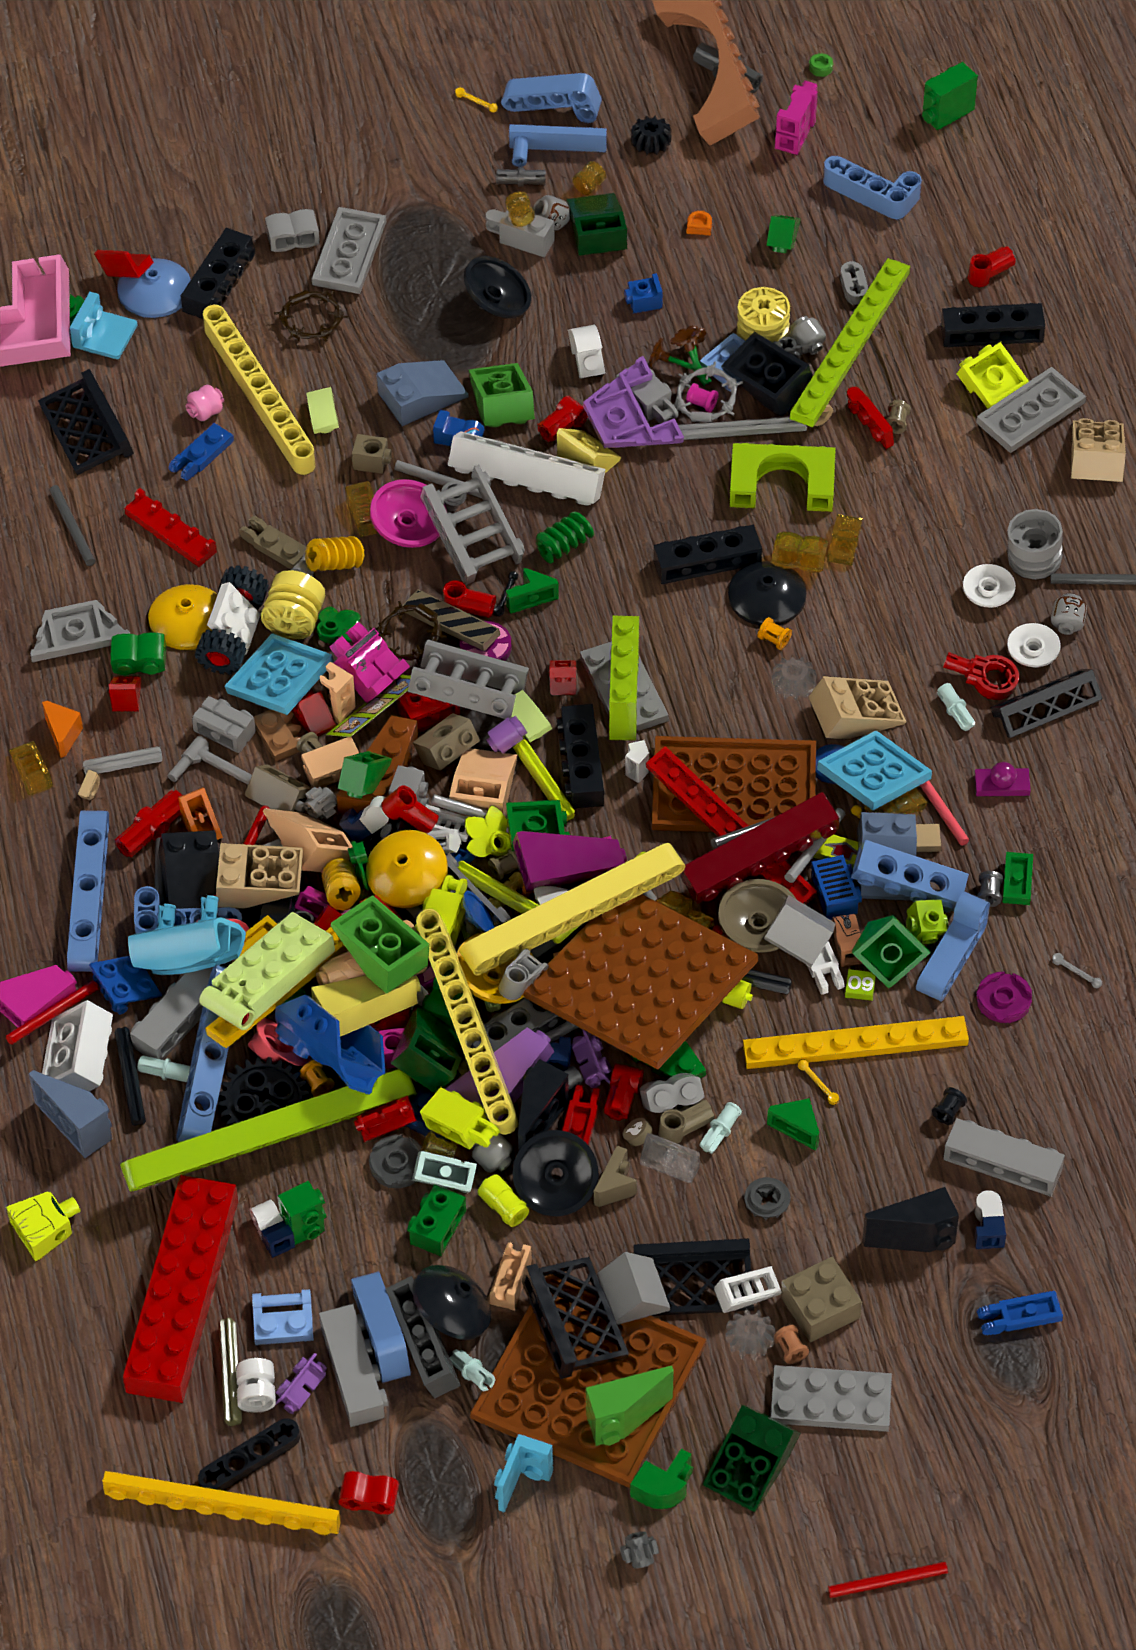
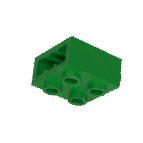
[922,61,978,131]

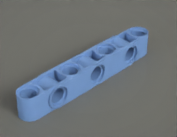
[67,811,109,972]
[176,964,229,1142]

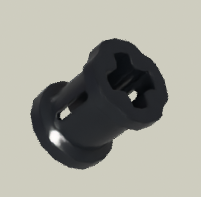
[932,1087,967,1125]

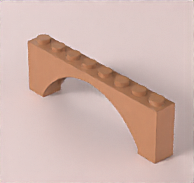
[652,0,760,146]

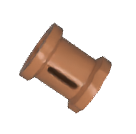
[773,1325,809,1364]

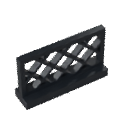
[38,369,134,475]
[633,1238,754,1316]
[522,1257,629,1379]

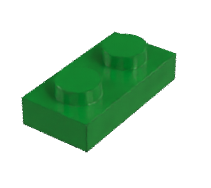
[1003,852,1033,905]

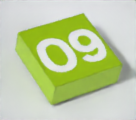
[845,969,876,1001]

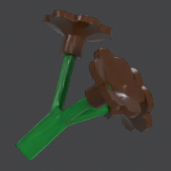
[649,325,712,387]

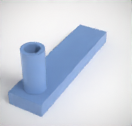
[509,124,607,167]

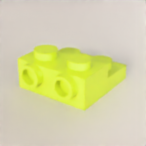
[956,342,1029,409]

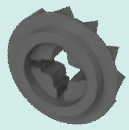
[744,1177,790,1221]

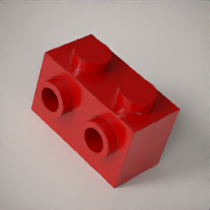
[398,691,460,732]

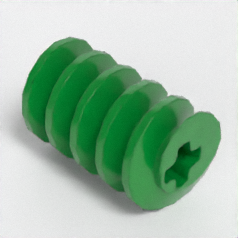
[535,511,594,564]

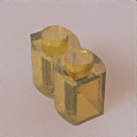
[771,532,828,573]

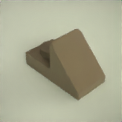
[594,1146,637,1207]

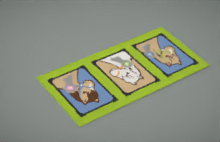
[326,675,411,737]

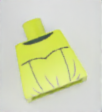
[6,1192,81,1262]

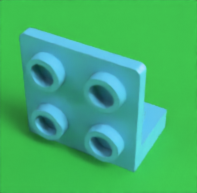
[70,292,138,359]
[494,1434,553,1512]

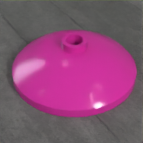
[370,479,447,548]

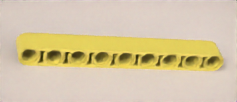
[203,305,315,475]
[459,843,685,975]
[416,909,518,1135]

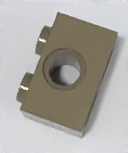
[413,713,480,770]

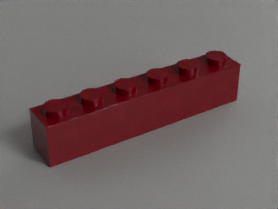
[680,792,840,904]

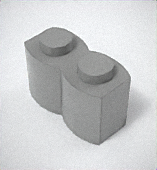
[265,209,320,252]
[639,1073,705,1113]

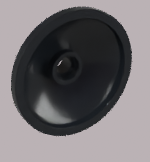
[464,256,532,318]
[728,561,806,626]
[513,1130,599,1216]
[412,1265,491,1340]

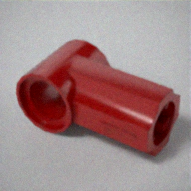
[967,246,1016,287]
[537,396,588,442]
[443,580,496,618]
[381,785,439,834]
[604,1063,644,1121]

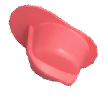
[248,1018,311,1067]

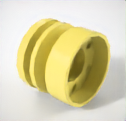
[737,287,790,342]
[261,570,325,640]

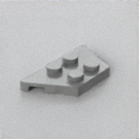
[30,600,130,662]

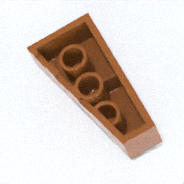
[336,715,418,824]

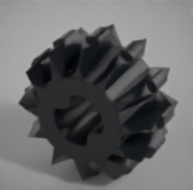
[631,115,672,155]

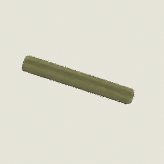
[218,1318,242,1426]

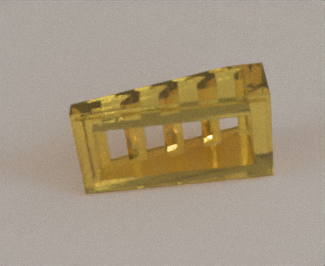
[345,481,378,537]
[9,741,53,795]

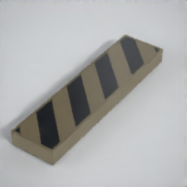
[402,589,500,651]

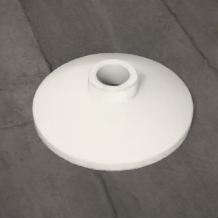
[963,564,1015,607]
[1007,623,1060,667]

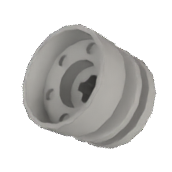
[1007,509,1063,579]

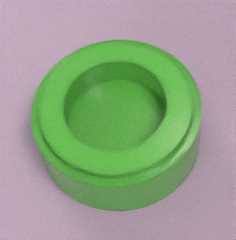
[809,53,833,77]

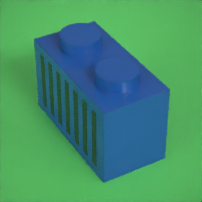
[811,855,862,920]

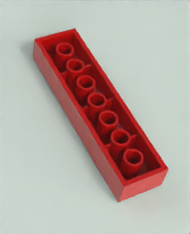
[123,1175,238,1403]

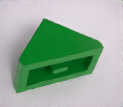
[767,1098,819,1151]

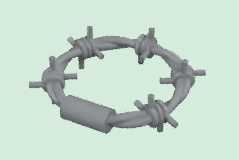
[673,362,743,423]

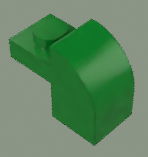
[630,1448,694,1509]

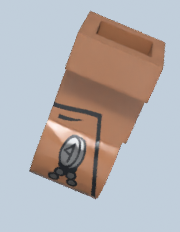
[832,914,863,967]

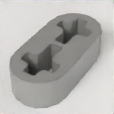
[840,261,868,305]

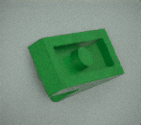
[506,568,559,614]

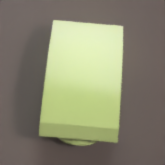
[307,387,339,434]
[511,690,552,742]

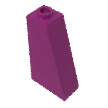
[512,831,627,892]

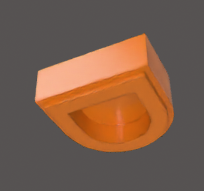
[686,211,712,236]

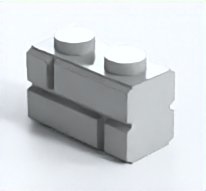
[192,696,256,753]

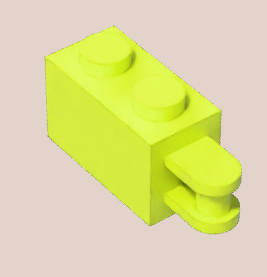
[415,875,467,952]
[420,1087,500,1150]

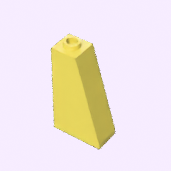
[311,975,420,1037]

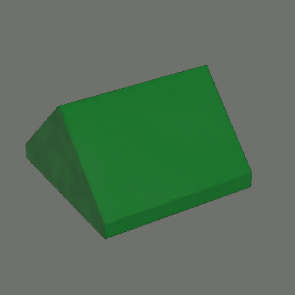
[852,915,930,989]

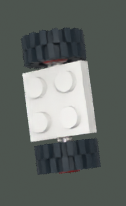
[195,565,269,675]

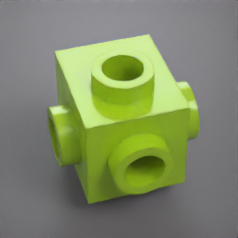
[906,900,948,944]

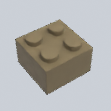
[781,1256,862,1343]

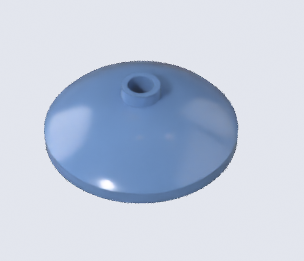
[117,258,191,318]

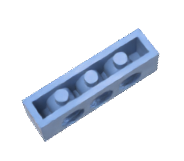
[851,840,969,912]

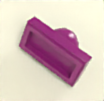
[974,762,1031,796]

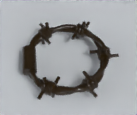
[274,290,349,342]
[372,601,447,665]

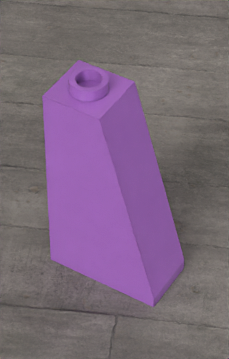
[445,1027,554,1122]

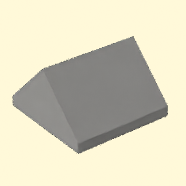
[764,895,836,967]
[597,1252,670,1325]

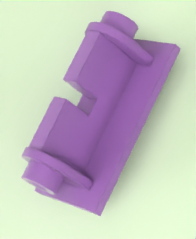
[571,1029,612,1088]
[275,1353,327,1414]

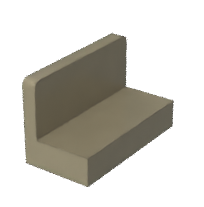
[245,764,312,812]

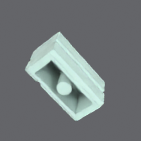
[412,1151,477,1193]

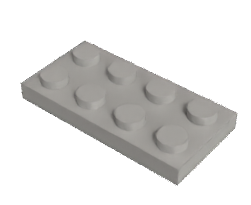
[312,207,386,294]
[976,367,1086,453]
[580,641,669,731]
[771,1365,892,1432]

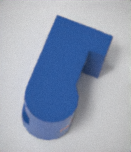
[433,410,485,446]

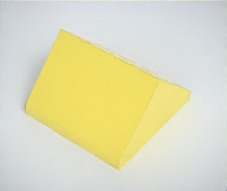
[557,428,621,473]

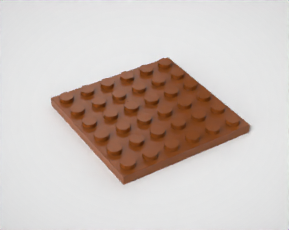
[523,894,758,1070]
[470,1274,706,1488]

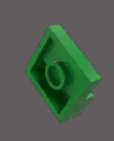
[505,800,570,851]

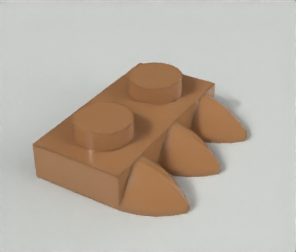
[253,709,309,762]

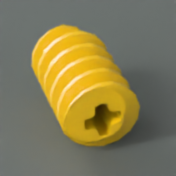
[305,536,364,572]
[321,858,360,911]

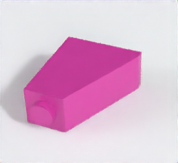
[0,965,77,1035]

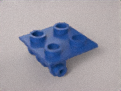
[89,956,162,1014]

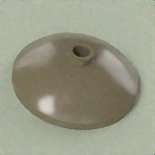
[718,879,796,953]

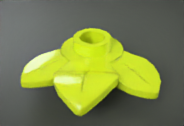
[465,805,511,857]

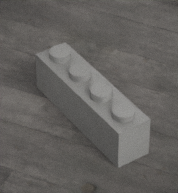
[130,967,213,1060]
[944,1118,1065,1197]
[319,1304,388,1427]

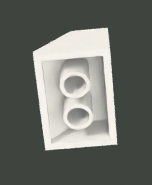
[42,1000,113,1091]

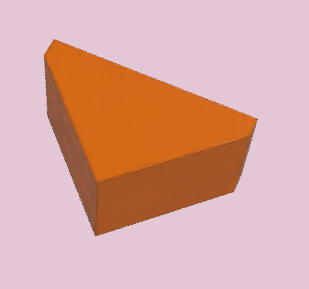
[42,701,83,758]
[178,787,223,840]

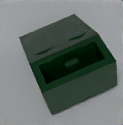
[566,193,627,256]
[391,1004,462,1093]
[703,1405,801,1513]

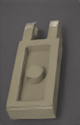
[238,516,307,569]

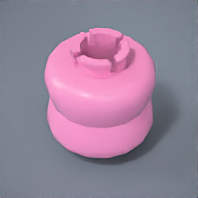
[185,385,224,421]

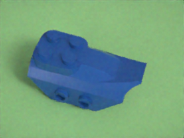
[275,995,385,1095]

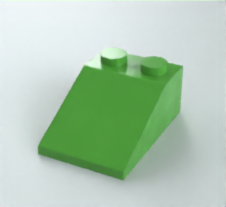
[468,363,534,427]
[331,895,430,994]
[586,1366,674,1446]

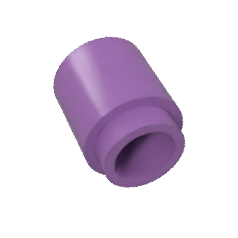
[486,716,528,754]

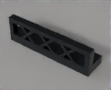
[990,669,1103,738]

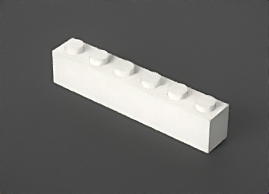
[448,431,606,505]

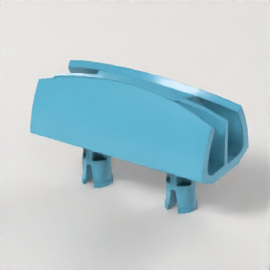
[128,895,246,975]

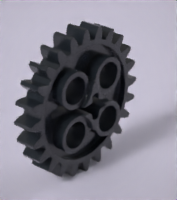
[218,1057,310,1142]

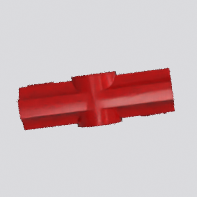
[114,790,183,858]

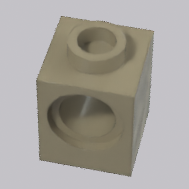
[352,434,392,474]

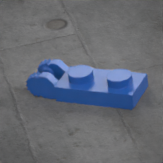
[169,423,234,481]
[976,1291,1063,1336]

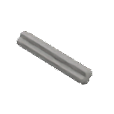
[83,746,162,775]

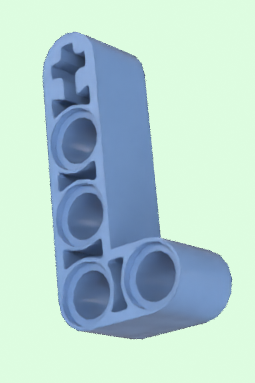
[501,73,602,123]
[823,156,921,219]
[134,886,242,933]
[916,891,990,1001]
[351,1271,411,1383]

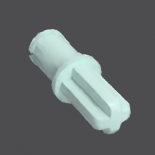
[937,683,975,731]
[137,1056,190,1083]
[700,1102,742,1153]
[450,1349,495,1391]

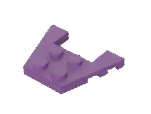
[583,356,684,448]

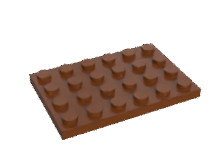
[652,736,816,832]

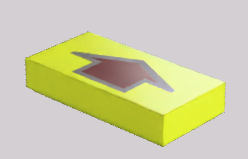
[813,834,859,869]

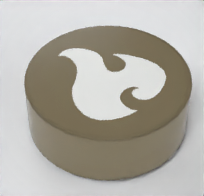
[623,1118,652,1146]

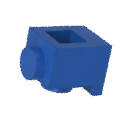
[624,273,663,313]

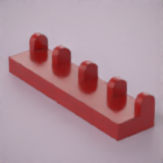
[124,488,217,567]

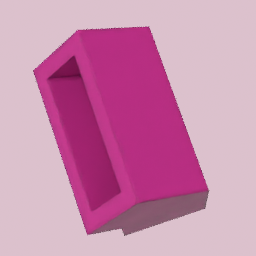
[295,886,337,918]

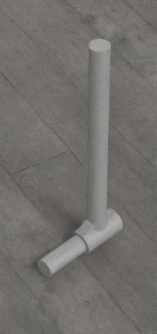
[167,736,305,813]

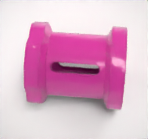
[686,383,718,413]

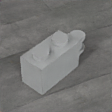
[486,206,555,258]
[616,366,679,424]

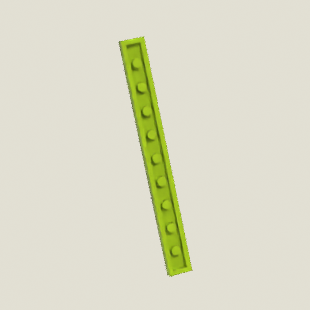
[790,258,911,427]

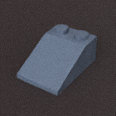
[377,360,468,426]
[857,812,917,900]
[29,1070,112,1158]

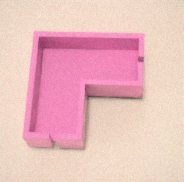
[0,254,70,367]

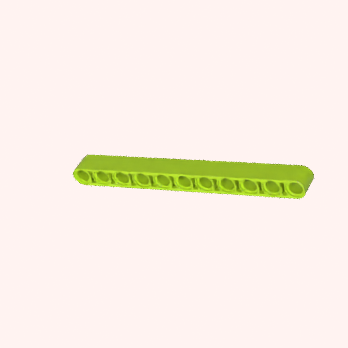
[120,1069,417,1192]

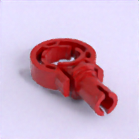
[943,652,1019,700]

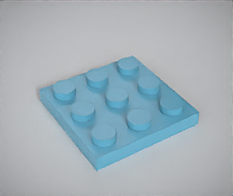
[224,633,334,715]
[817,730,932,810]

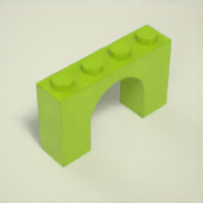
[730,443,835,512]
[609,616,639,741]

